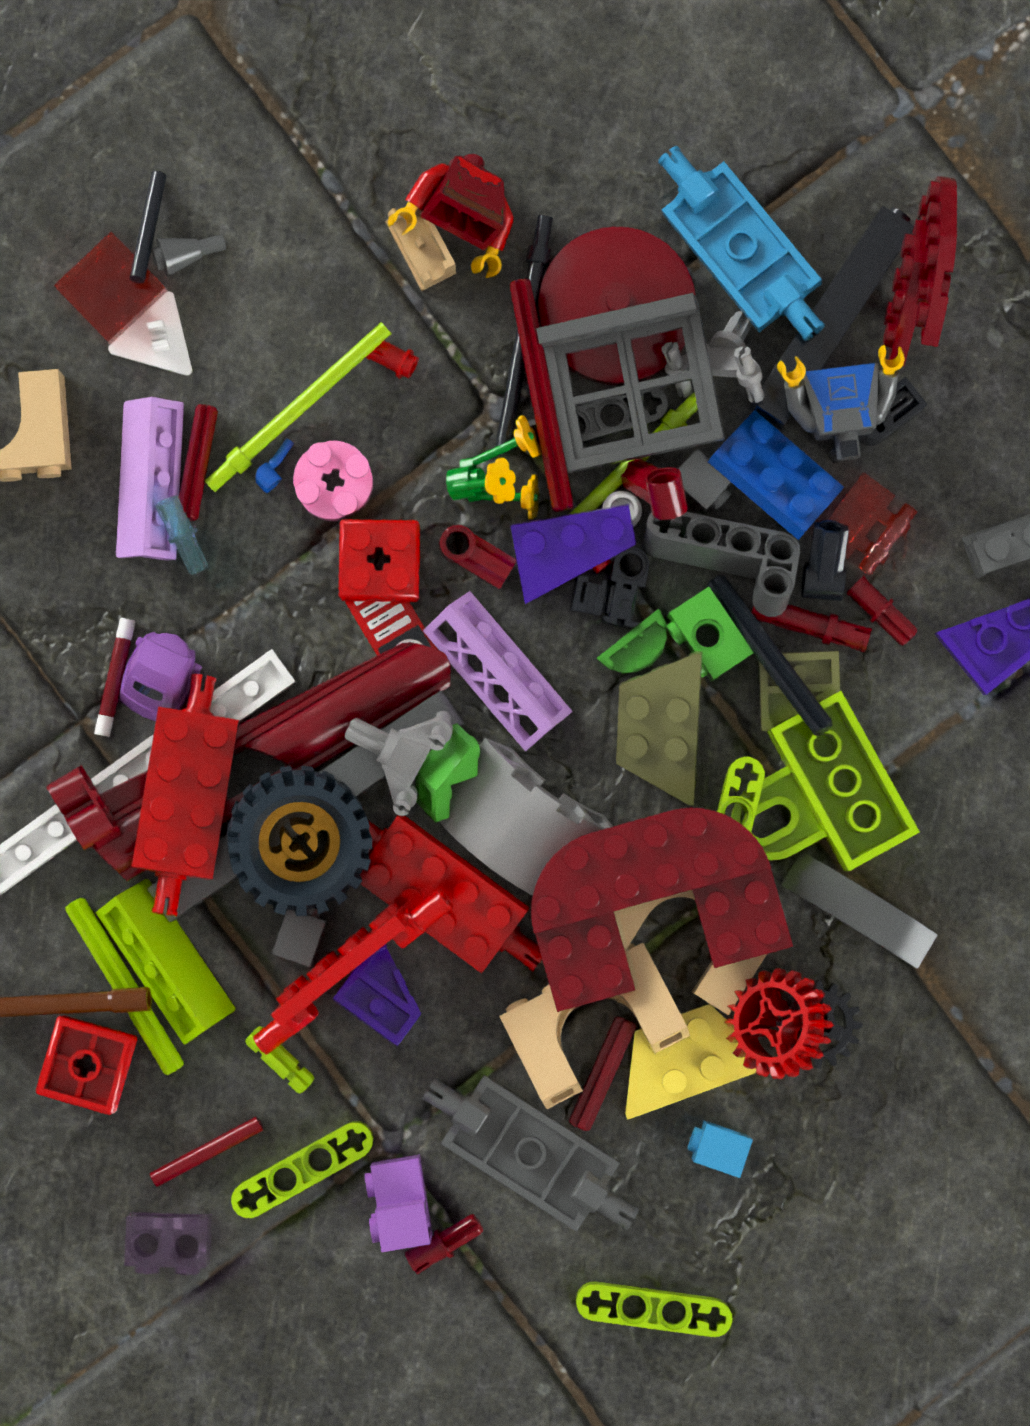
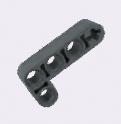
[642,512,800,617]

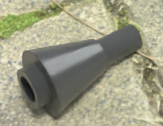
[151,234,226,277]

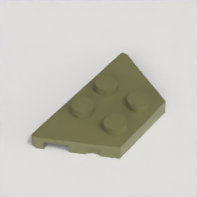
[616,651,703,805]

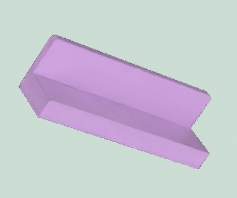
[116,397,184,561]

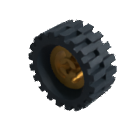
[227,766,372,916]

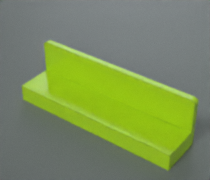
[95,879,235,1045]

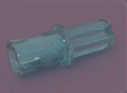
[155,495,208,575]

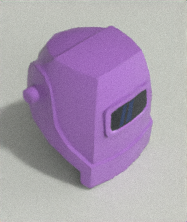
[119,632,202,721]

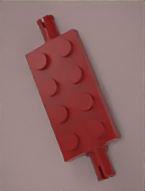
[131,674,239,917]
[360,815,542,973]
[253,889,454,1055]

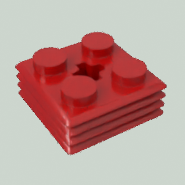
[338,519,420,602]
[36,1015,137,1115]

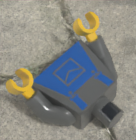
[777,345,905,460]

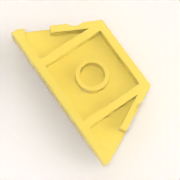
[625,1003,756,1120]

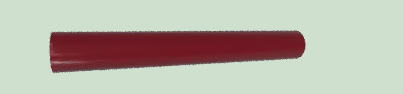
[150,1116,264,1187]

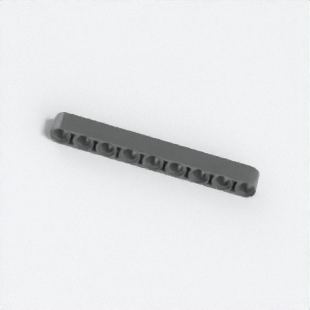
[147,690,465,923]

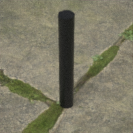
[129,171,167,283]

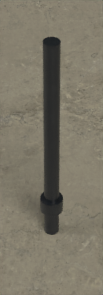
[495,215,553,447]

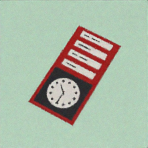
[345,601,438,655]

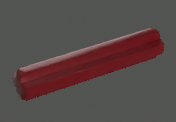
[176,404,218,521]
[569,1016,636,1131]

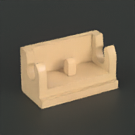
[385,202,456,291]

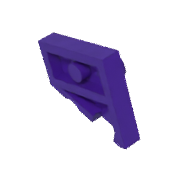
[332,944,421,1048]

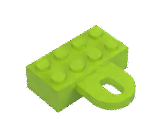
[731,691,920,871]

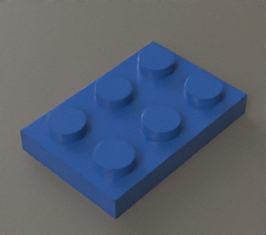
[708,410,844,540]

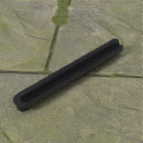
[707,575,833,736]

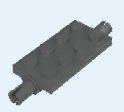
[422,1075,640,1232]

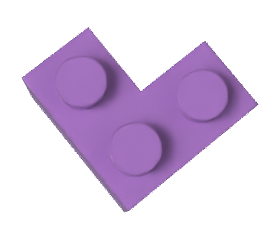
[365,1154,433,1252]

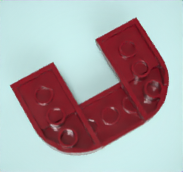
[531,808,793,1012]

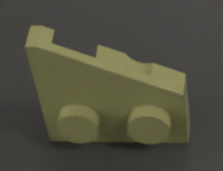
[758,650,840,731]

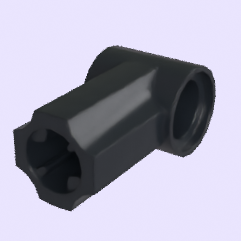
[801,520,849,601]

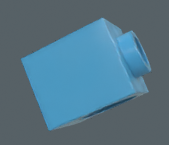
[687,1120,753,1178]

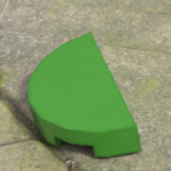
[596,609,667,674]

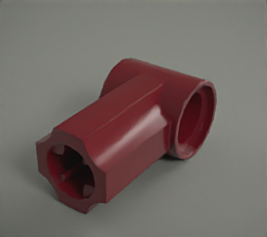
[621,458,688,520]
[439,525,517,590]

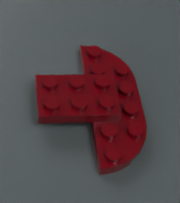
[883,176,957,366]

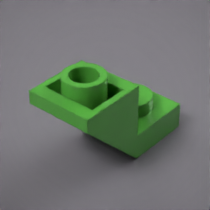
[415,723,480,823]

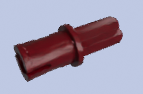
[846,575,917,646]
[405,1214,483,1275]

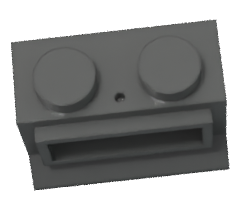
[961,514,1030,579]

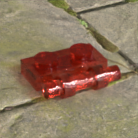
[828,472,917,576]

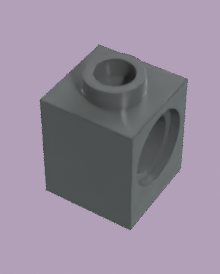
[679,448,732,515]
[272,908,328,967]

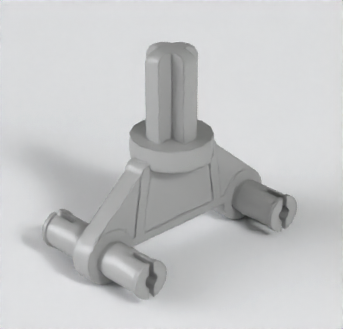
[662,311,765,403]
[345,711,453,816]

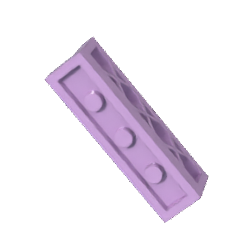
[423,591,573,752]

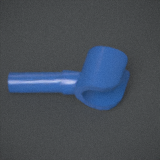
[255,438,294,493]

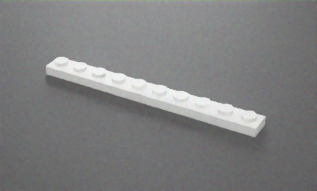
[0,649,296,895]

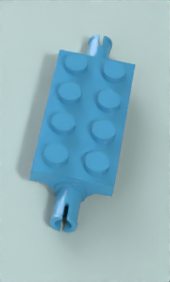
[658,146,825,342]

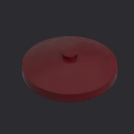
[538,227,696,385]

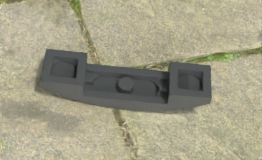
[780,851,938,969]

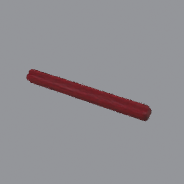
[510,279,573,512]

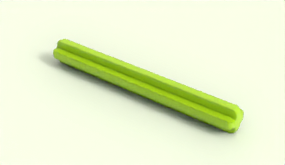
[65,898,184,1075]

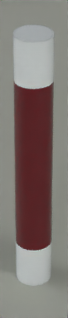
[94,618,136,737]

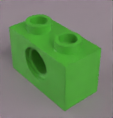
[666,587,754,682]

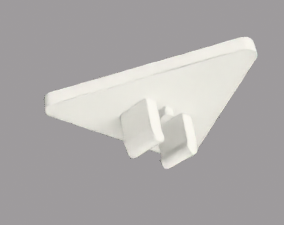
[108,291,193,376]

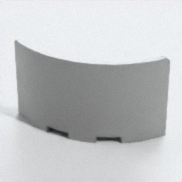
[439,738,613,896]

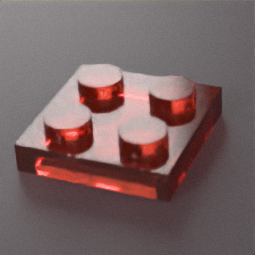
[54,232,167,345]

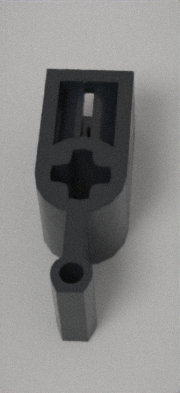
[828,377,928,463]

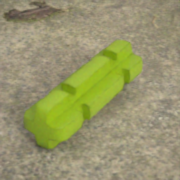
[245,1026,315,1094]

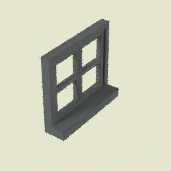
[536,293,725,473]

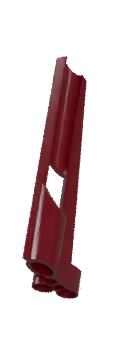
[46,642,451,881]

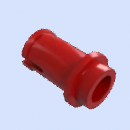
[366,341,419,379]

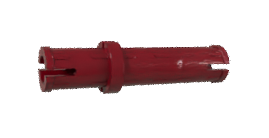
[752,604,872,653]

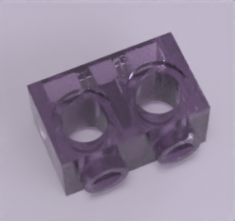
[124,1212,212,1275]

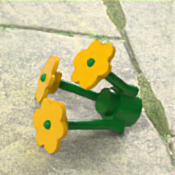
[446,415,541,520]

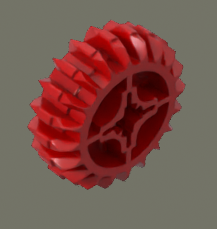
[724,968,834,1079]

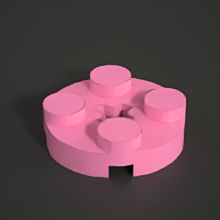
[293,441,373,521]

